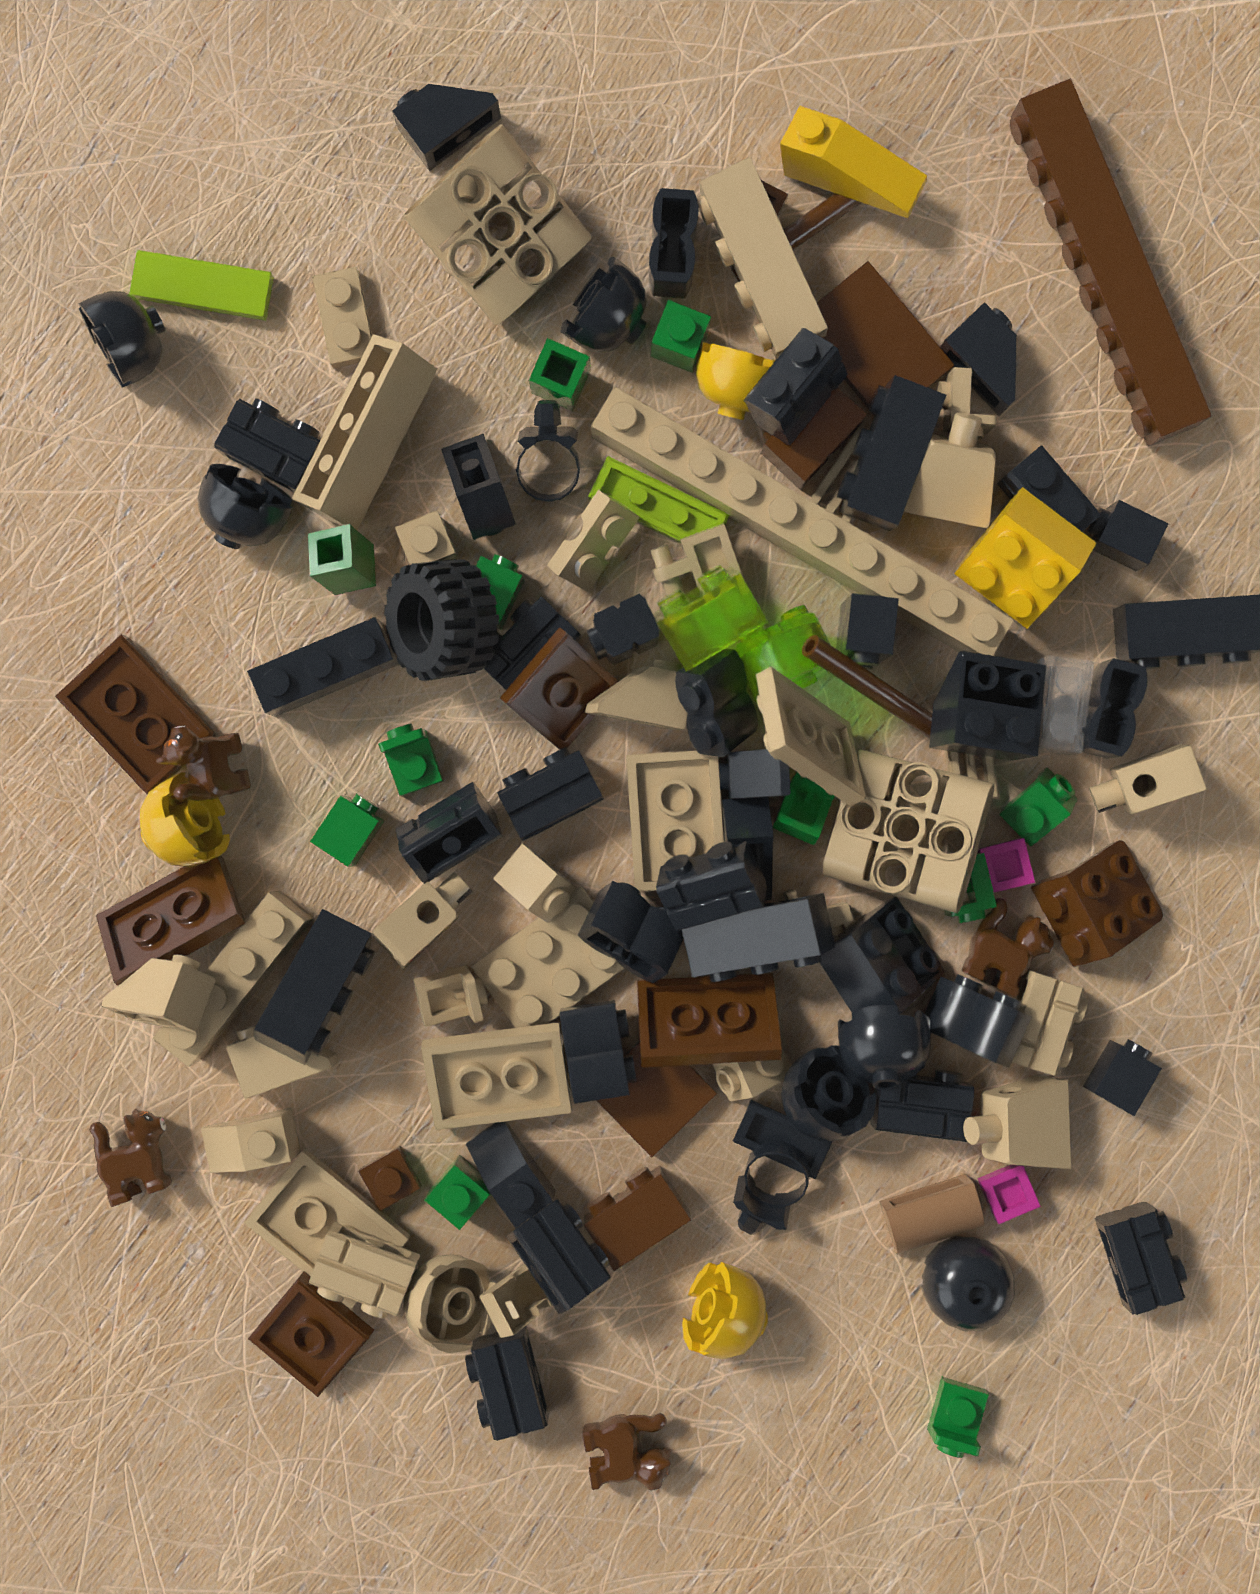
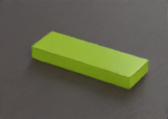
[129,250,274,321]
[588,456,730,543]

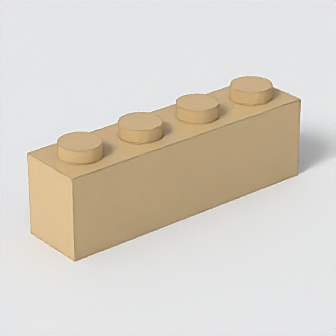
[697,157,828,360]
[291,334,437,530]
[152,890,314,1067]

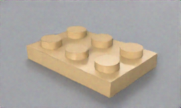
[756,666,866,806]
[626,750,724,892]
[471,886,624,1028]
[421,1023,571,1130]
[244,1148,411,1310]

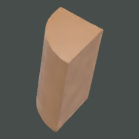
[879,1174,984,1254]

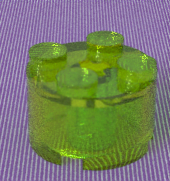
[735,605,830,704]

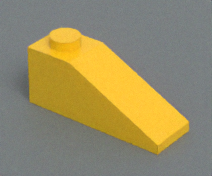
[780,106,927,218]

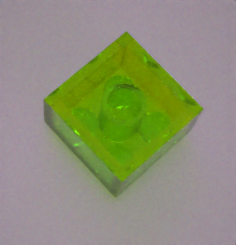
[653,565,768,672]

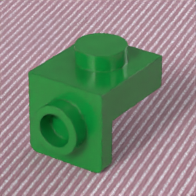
[999,767,1078,847]
[772,771,835,845]

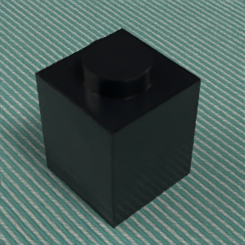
[1088,500,1169,571]
[1083,1039,1162,1116]

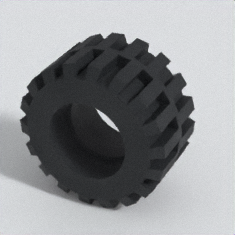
[384,559,500,681]

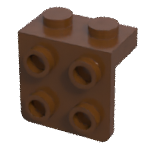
[1031,840,1163,967]

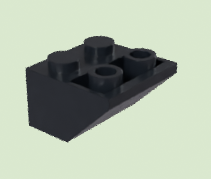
[929,651,1046,761]
[820,896,946,1014]

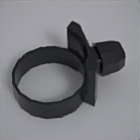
[516,400,580,502]
[733,1141,810,1235]

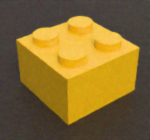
[954,487,1096,629]

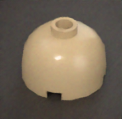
[403,1254,496,1353]

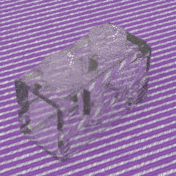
[1037,655,1094,755]

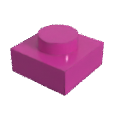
[977,838,1035,893]
[977,1164,1041,1224]

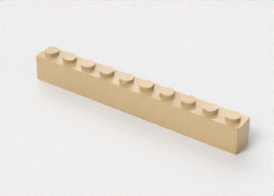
[591,386,1014,656]

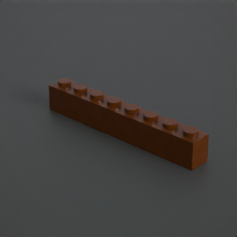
[1010,78,1212,447]

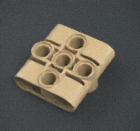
[403,124,592,325]
[823,749,994,913]

